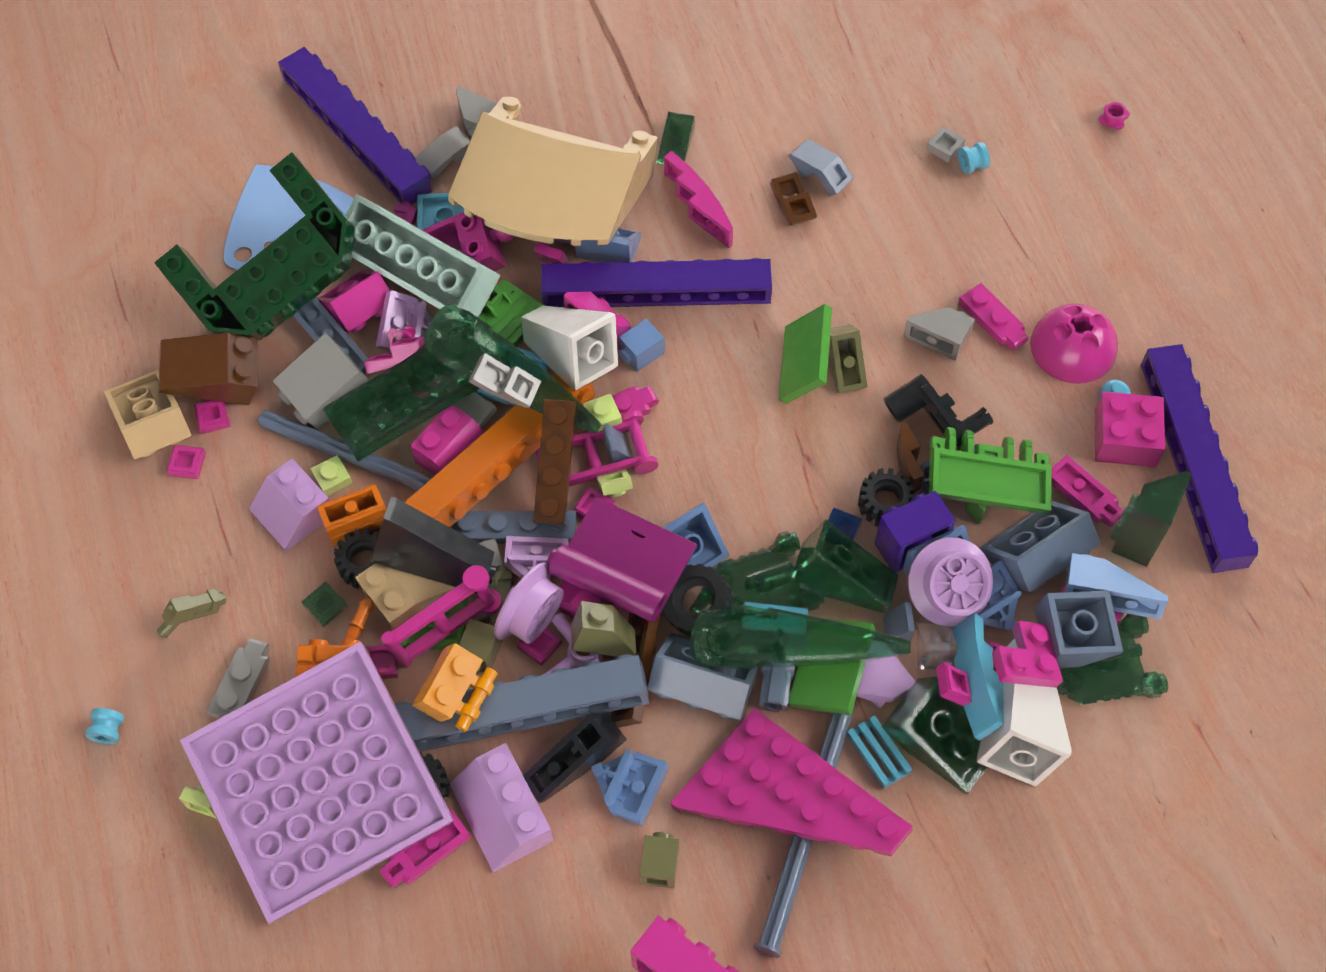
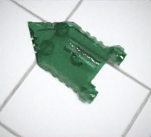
[689,531,824,627]
[1057,614,1168,705]

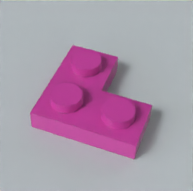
[992,621,1063,687]

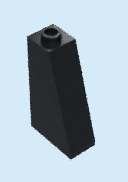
[371,497,497,594]

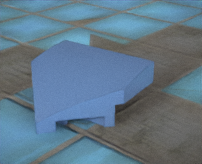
[978,561,1022,631]
[591,749,669,826]

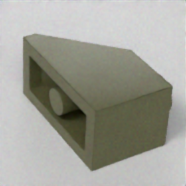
[828,324,867,393]
[571,601,636,657]

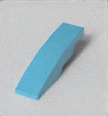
[952,612,1004,741]

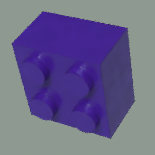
[875,491,956,574]

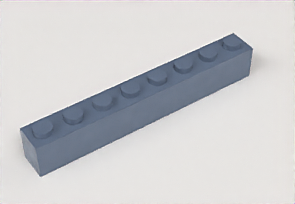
[395,654,650,752]

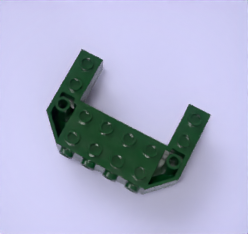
[154,152,355,341]

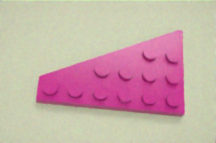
[670,708,913,856]

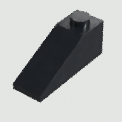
[523,712,627,803]

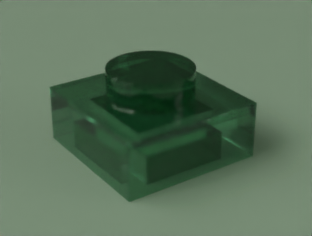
[301,581,348,627]

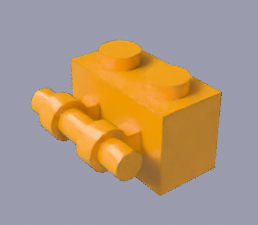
[412,643,498,732]

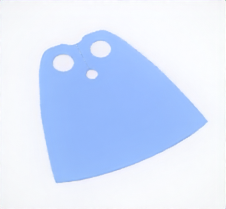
[224,164,354,270]

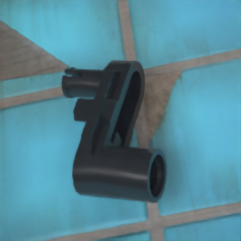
[883,374,994,451]

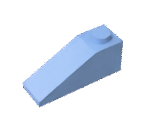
[1065,553,1168,619]

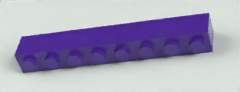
[278,47,432,204]
[541,258,772,308]
[1140,344,1258,573]

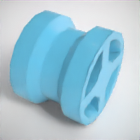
[958,142,990,174]
[85,708,125,744]

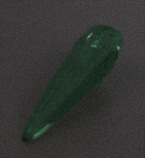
[424,305,602,434]
[691,605,911,669]

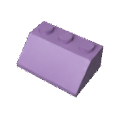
[449,743,554,873]

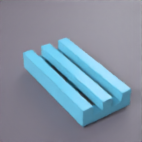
[846,715,912,789]

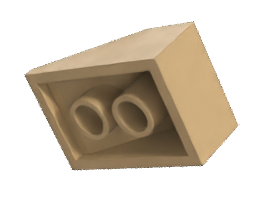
[104,369,192,460]
[355,563,456,631]

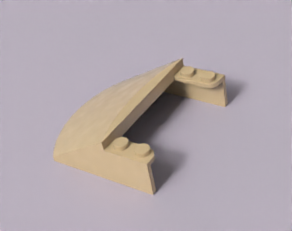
[448,97,657,246]

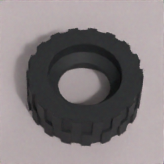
[662,564,734,638]

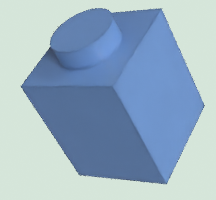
[618,319,665,372]

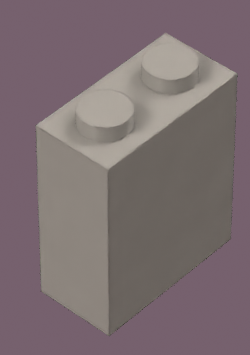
[273,333,371,429]

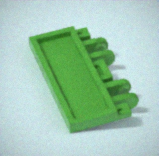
[429,279,545,391]
[929,427,1052,514]

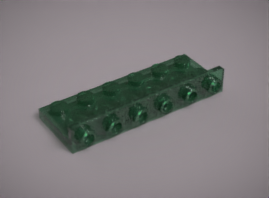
[323,318,513,461]

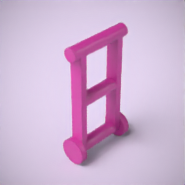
[535,411,658,487]
[381,565,503,668]

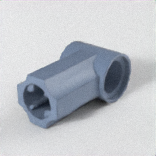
[759,645,798,712]

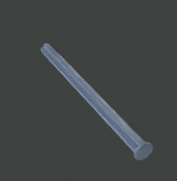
[258,410,433,491]
[754,707,854,957]

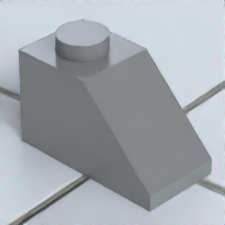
[456,86,497,139]
[904,307,975,360]

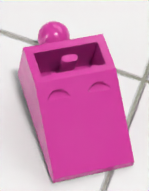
[422,212,514,271]

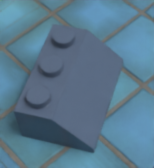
[980,501,1101,593]
[647,633,762,720]

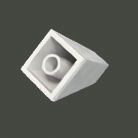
[521,306,618,390]
[977,639,1071,787]

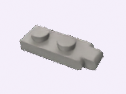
[207,638,270,719]

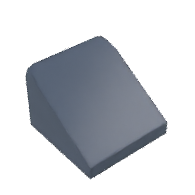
[603,425,633,463]
[883,602,915,645]

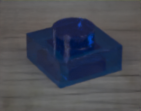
[821,508,862,549]

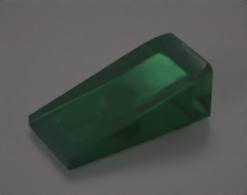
[657,112,695,164]

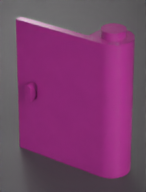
[547,497,697,623]

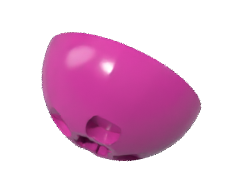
[1030,304,1118,384]

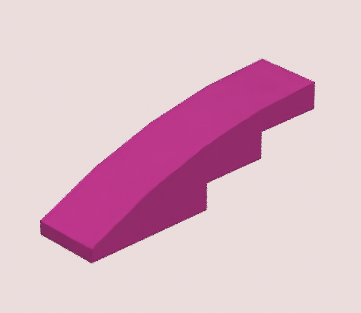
[664,151,733,248]

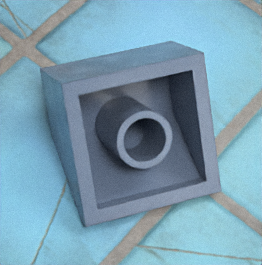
[1035,591,1123,668]

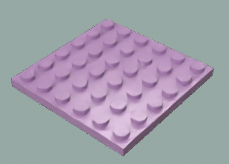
[180,642,454,924]

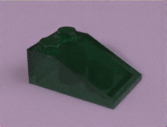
[791,519,899,613]
[882,677,987,794]

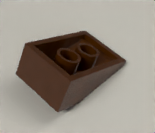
[159,333,258,405]

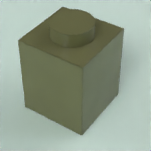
[459,619,503,674]
[640,832,679,888]

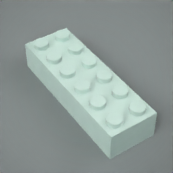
[345,194,501,326]

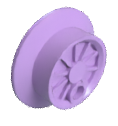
[908,537,993,626]
[494,562,564,644]

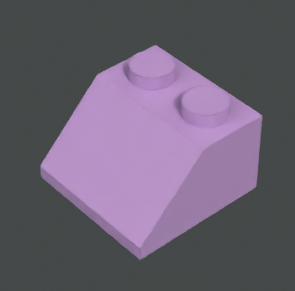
[249,458,330,552]

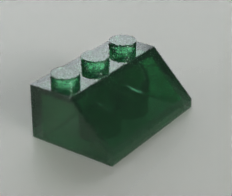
[1110,471,1192,567]

